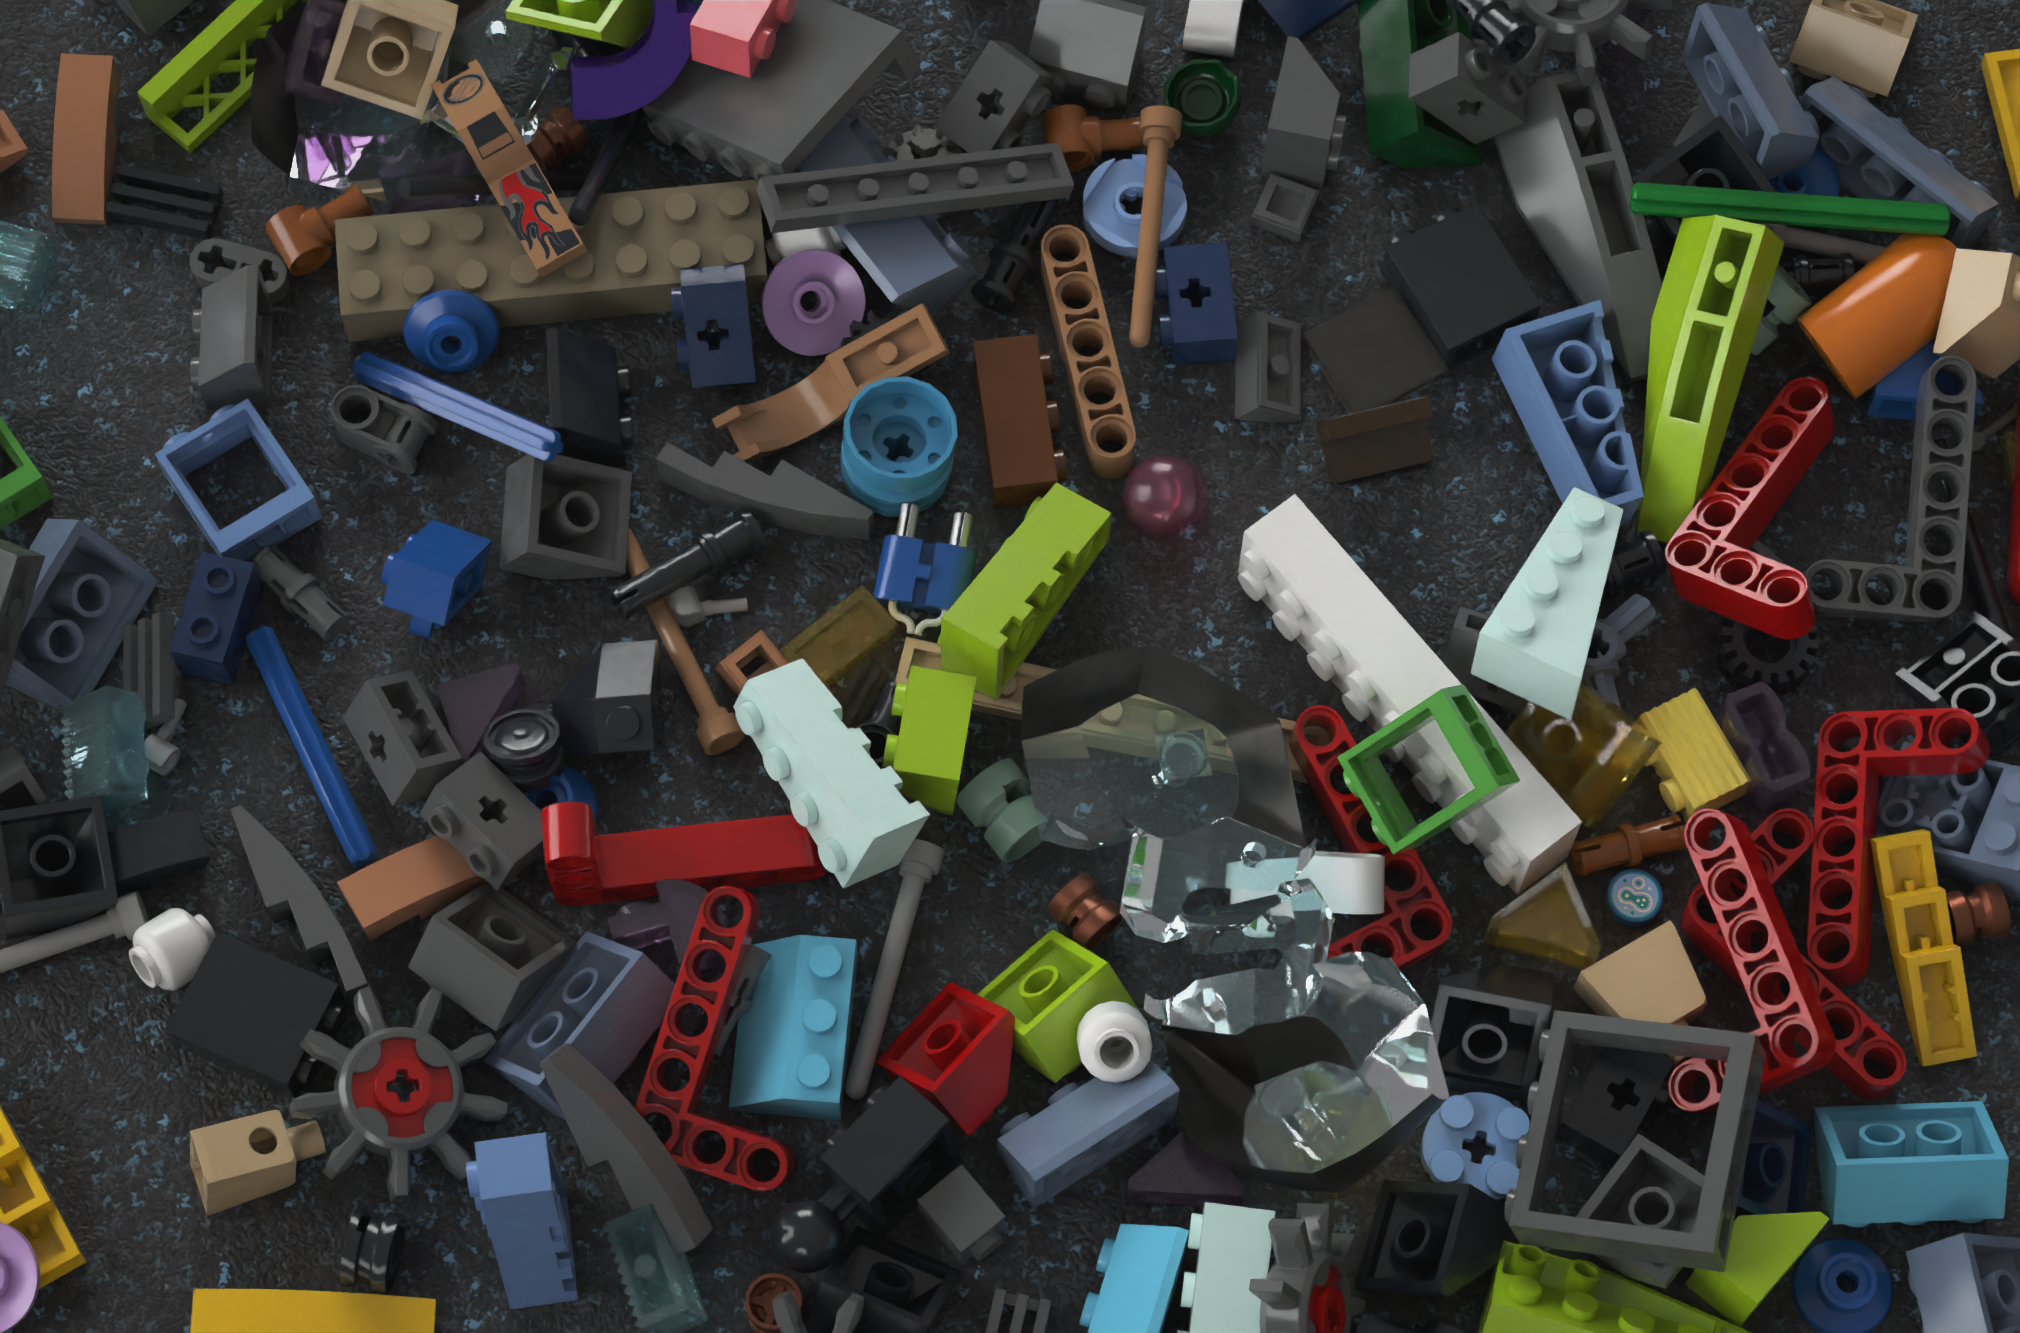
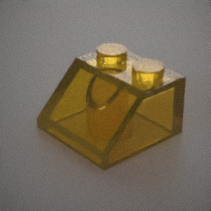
[1505,680,1661,829]

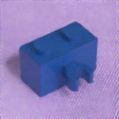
[381,520,492,639]

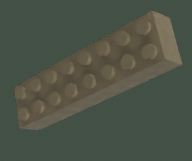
[335,179,768,342]

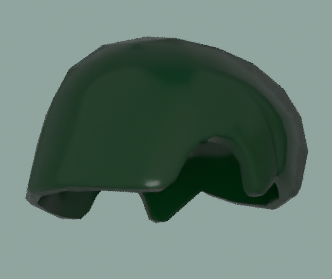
[1163,59,1242,137]

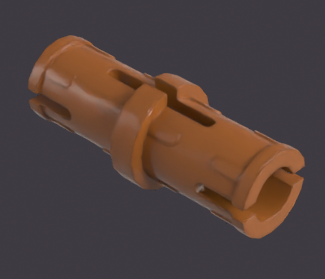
[1570,814,1686,876]

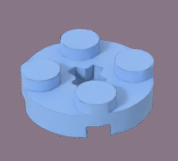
[1083,154,1187,260]
[1420,1092,1530,1202]

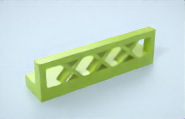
[137,0,306,153]

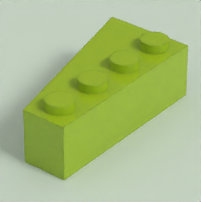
[937,483,1112,701]

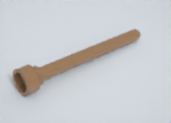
[1129,105,1182,348]
[626,527,745,755]

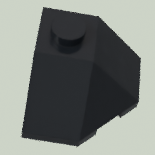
[552,640,666,756]

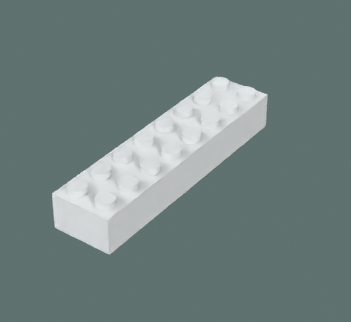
[1238,494,1582,895]

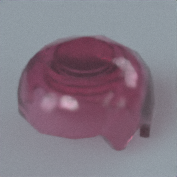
[1121,455,1208,537]

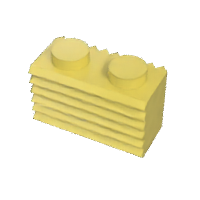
[1632,688,1752,822]

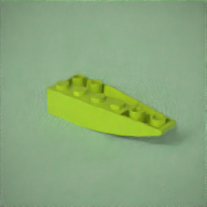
[1637,215,1785,544]
[1478,1240,1752,1333]

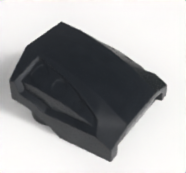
[1895,610,2020,757]

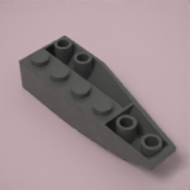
[1493,71,1662,382]

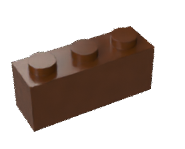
[973,334,1067,509]

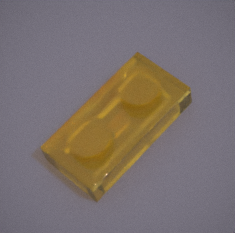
[779,585,898,688]

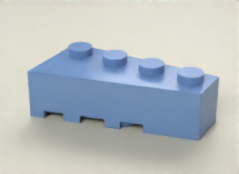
[1492,299,1644,527]
[466,1132,579,1310]

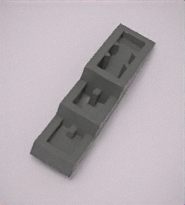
[656,442,875,540]
[230,805,369,1007]
[539,1043,714,1255]

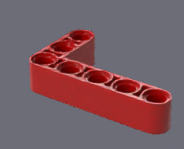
[1665,377,1836,640]
[1289,705,1452,1009]
[1807,708,1990,987]
[541,802,827,906]
[1668,808,1836,1115]
[1680,808,1907,1101]
[635,886,795,1191]

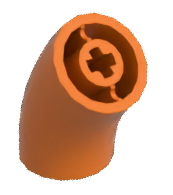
[1796,233,1957,400]

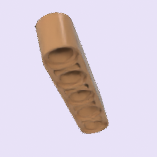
[1041,225,1136,479]

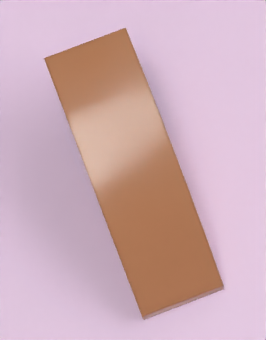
[52,53,121,225]
[337,835,487,941]

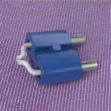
[872,503,977,636]

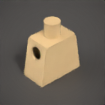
[1574,920,1707,1066]
[190,1110,326,1216]

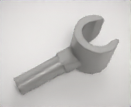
[668,586,748,627]
[143,698,187,776]

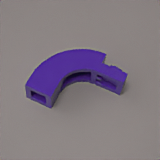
[570,0,697,120]

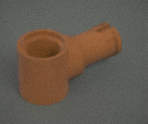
[1041,104,1146,172]
[265,185,375,276]

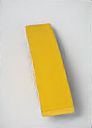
[1870,829,1977,1067]
[0,1105,86,1289]
[190,1289,436,1333]

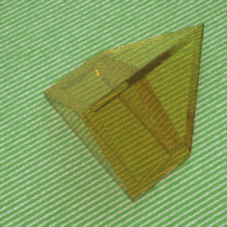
[1483,862,1601,970]

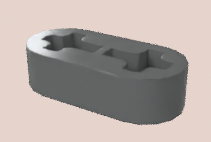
[189,238,291,305]

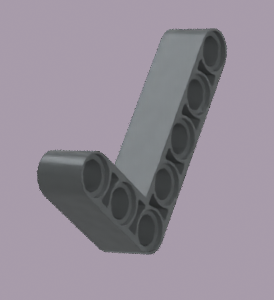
[1803,355,1977,625]

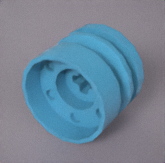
[840,377,958,517]

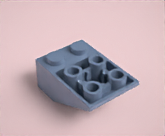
[1876,742,2020,898]

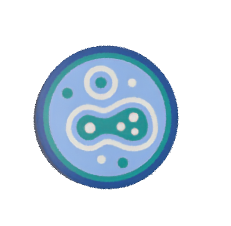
[1605,869,1663,928]

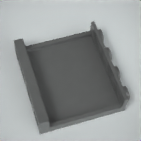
[642,0,920,182]

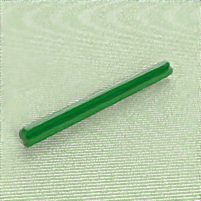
[1630,182,1950,236]

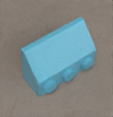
[729,935,858,1120]
[1814,1101,2009,1227]
[1079,1224,1189,1333]

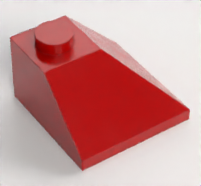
[875,982,1015,1137]

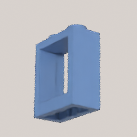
[155,398,322,562]

